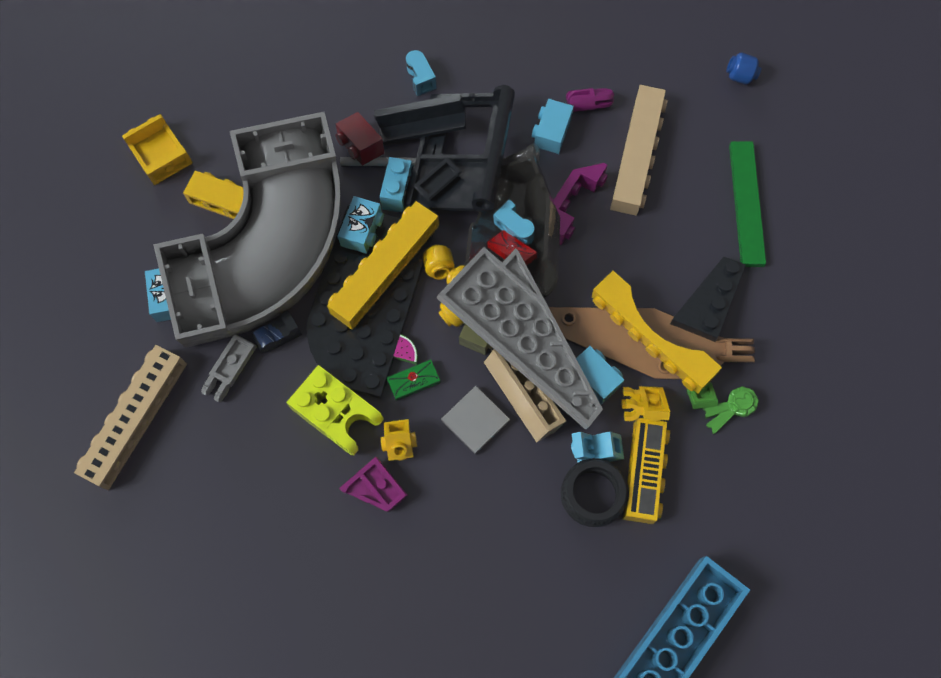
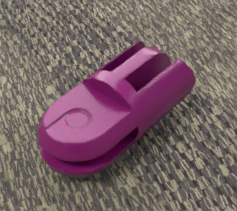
[566,88,614,112]

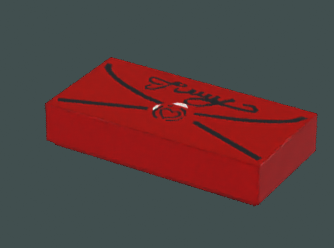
[487,230,537,266]

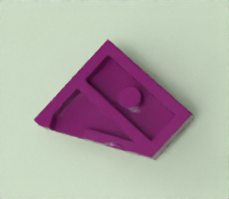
[339,457,408,512]

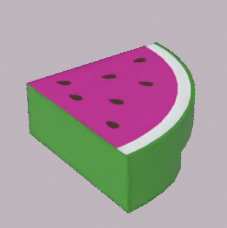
[393,334,418,365]

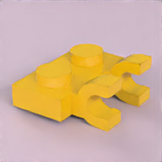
[621,386,670,422]

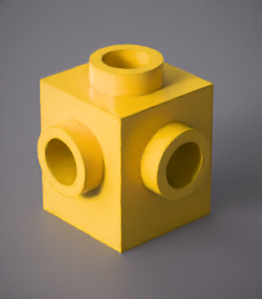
[381,419,417,461]

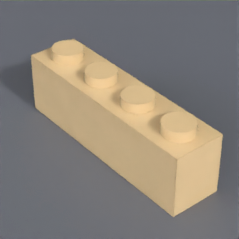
[484,349,566,442]

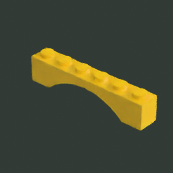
[592,271,722,394]

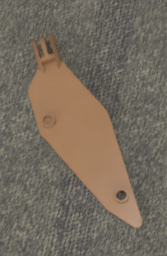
[549,307,755,379]

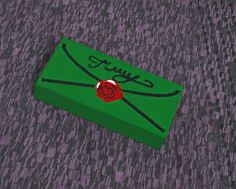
[387,360,440,401]

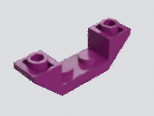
[549,163,608,245]

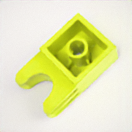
[286,365,384,456]

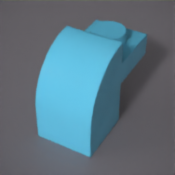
[571,432,624,462]

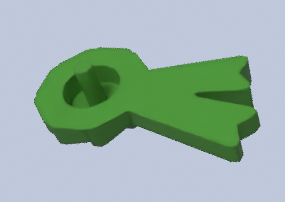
[703,386,759,434]

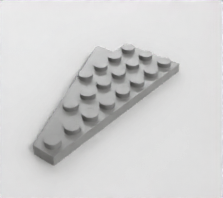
[437,247,603,429]

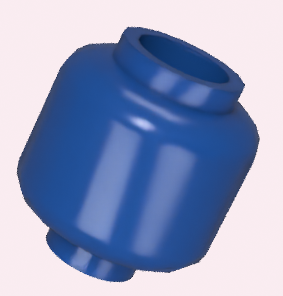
[726,52,761,85]

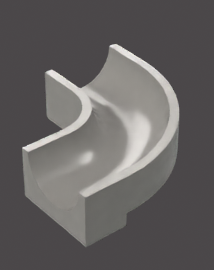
[153,112,341,348]

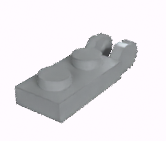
[201,334,257,402]

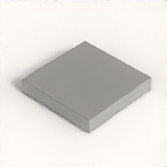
[441,386,510,455]

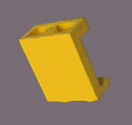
[122,114,193,185]

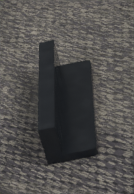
[374,94,466,144]

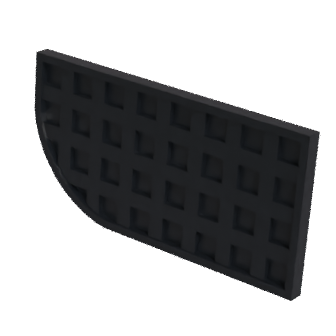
[307,205,434,399]

